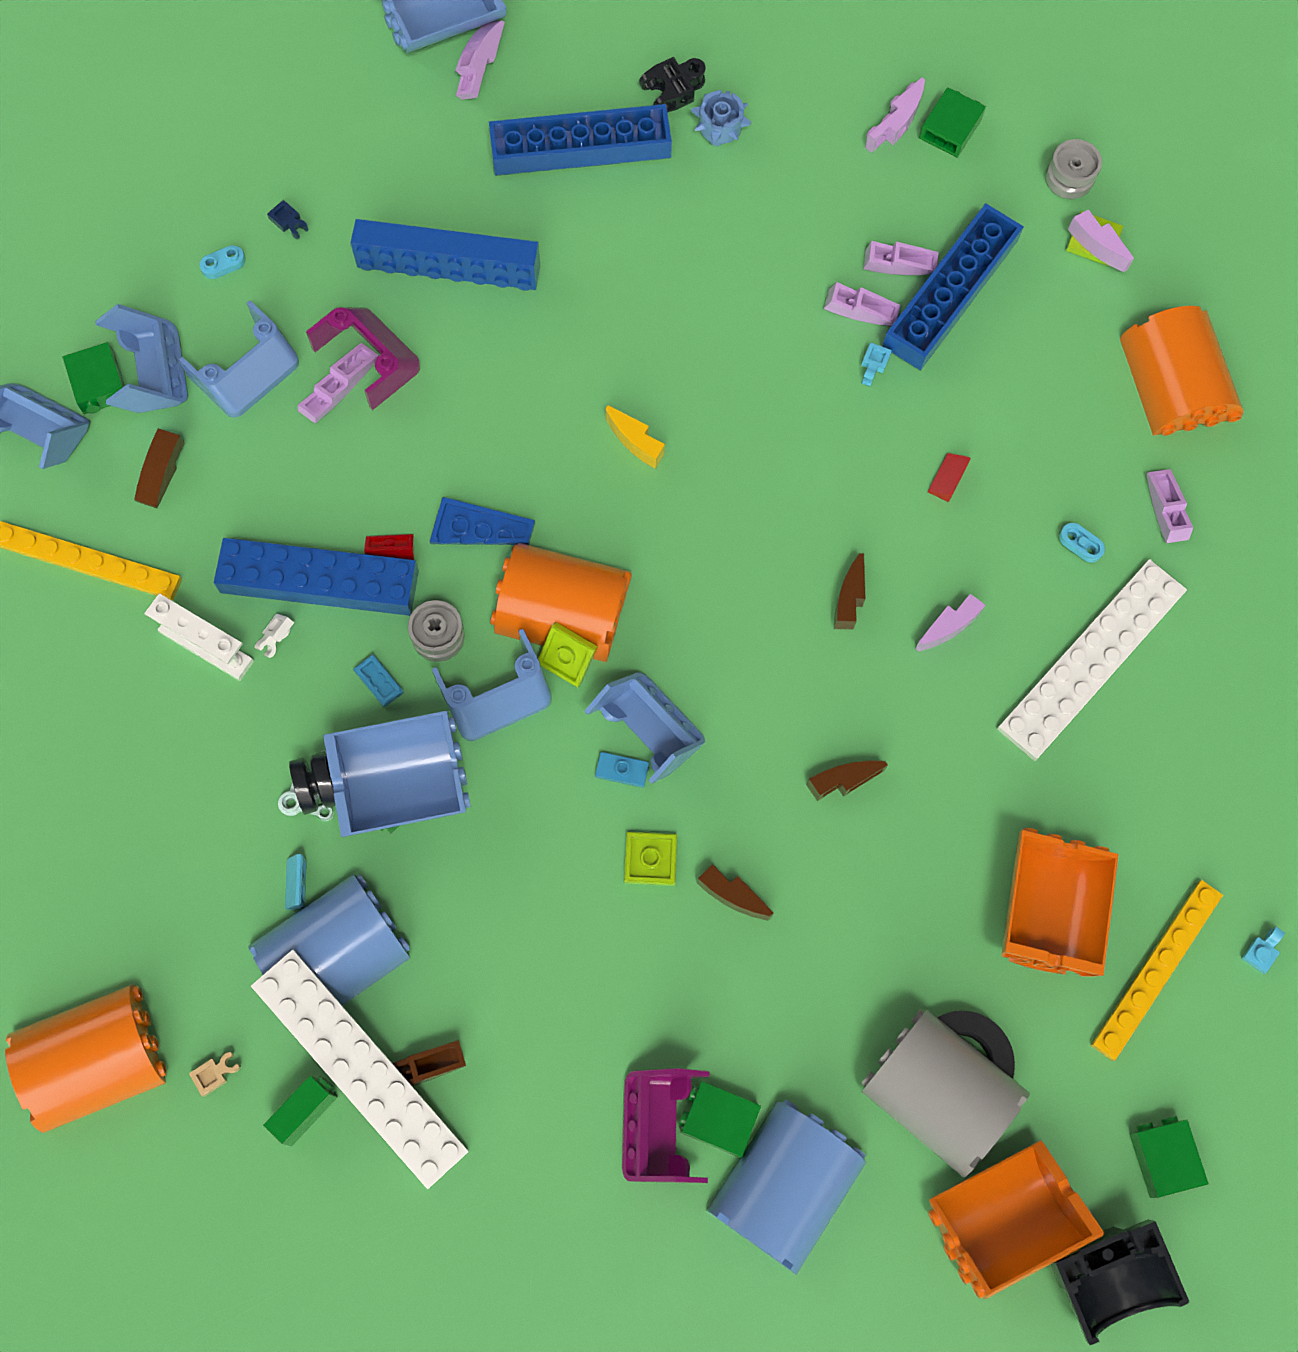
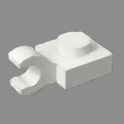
[255,614,294,658]

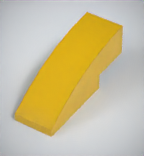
[605,405,665,469]

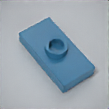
[353,655,404,708]
[595,752,649,788]

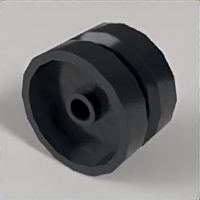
[289,751,336,815]

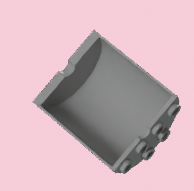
[861,1009,1030,1177]

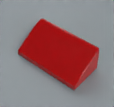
[928,453,971,502]
[364,534,414,560]

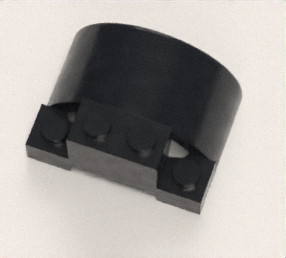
[1051,1219,1189,1345]

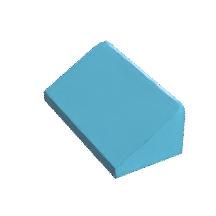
[285,854,307,910]

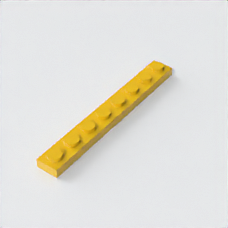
[0,521,182,601]
[1091,880,1223,1061]

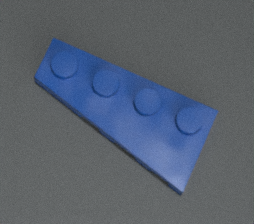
[430,497,535,545]

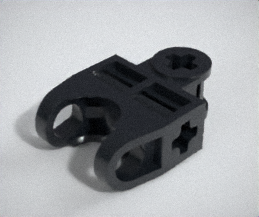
[639,57,706,112]

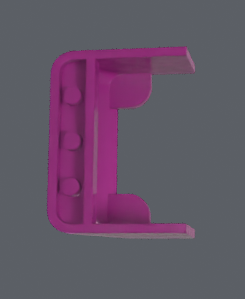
[306,307,420,410]
[622,1068,710,1183]

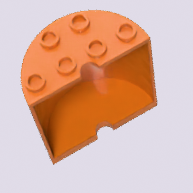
[1120,306,1243,436]
[490,543,632,663]
[1001,828,1119,977]
[5,984,167,1133]
[928,1140,1104,1300]

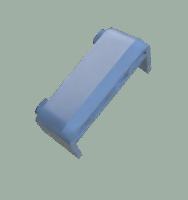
[179,301,299,417]
[95,304,187,413]
[0,383,90,469]
[432,629,551,741]
[585,672,705,784]

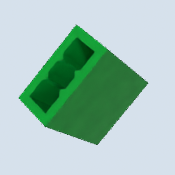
[919,87,986,158]
[62,342,125,415]
[263,1076,338,1146]
[679,1081,761,1158]
[1130,1116,1209,1198]

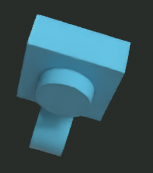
[861,342,892,386]
[1241,927,1285,974]

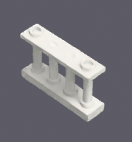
[144,594,254,681]

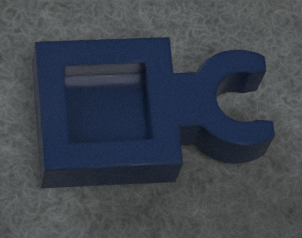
[267,200,308,239]

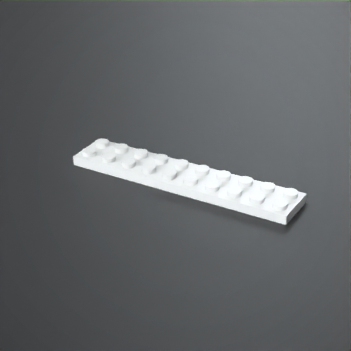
[997,559,1187,761]
[251,950,469,1189]

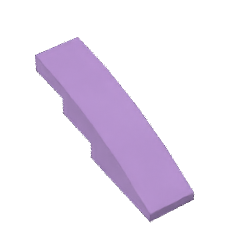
[298,343,379,424]

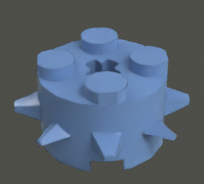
[691,90,751,146]

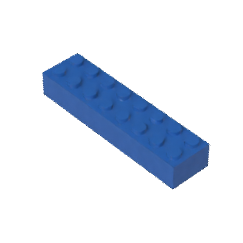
[489,104,672,175]
[882,203,1024,371]
[351,219,540,290]
[214,538,419,616]

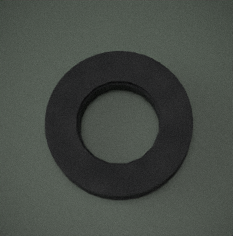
[937,1011,1015,1079]

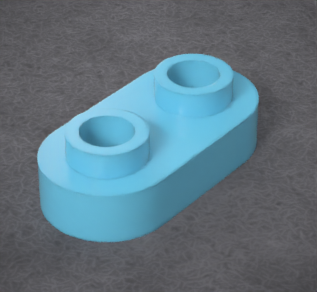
[200,246,245,279]
[1059,523,1105,563]

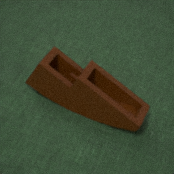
[134,428,184,509]
[834,553,866,629]
[806,761,888,801]
[697,864,774,921]
[393,1040,466,1086]

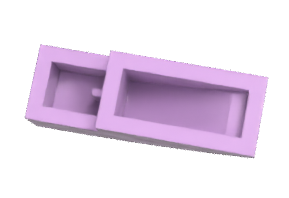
[1068,210,1134,272]
[863,241,939,275]
[824,282,901,326]
[1147,469,1193,543]
[915,594,986,652]

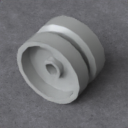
[1046,139,1102,199]
[408,600,465,662]

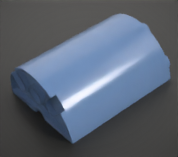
[382,0,507,53]
[323,711,471,837]
[248,874,410,1006]
[706,1099,866,1275]

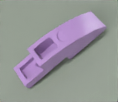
[455,20,504,100]
[865,77,925,153]

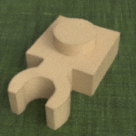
[189,1052,241,1097]

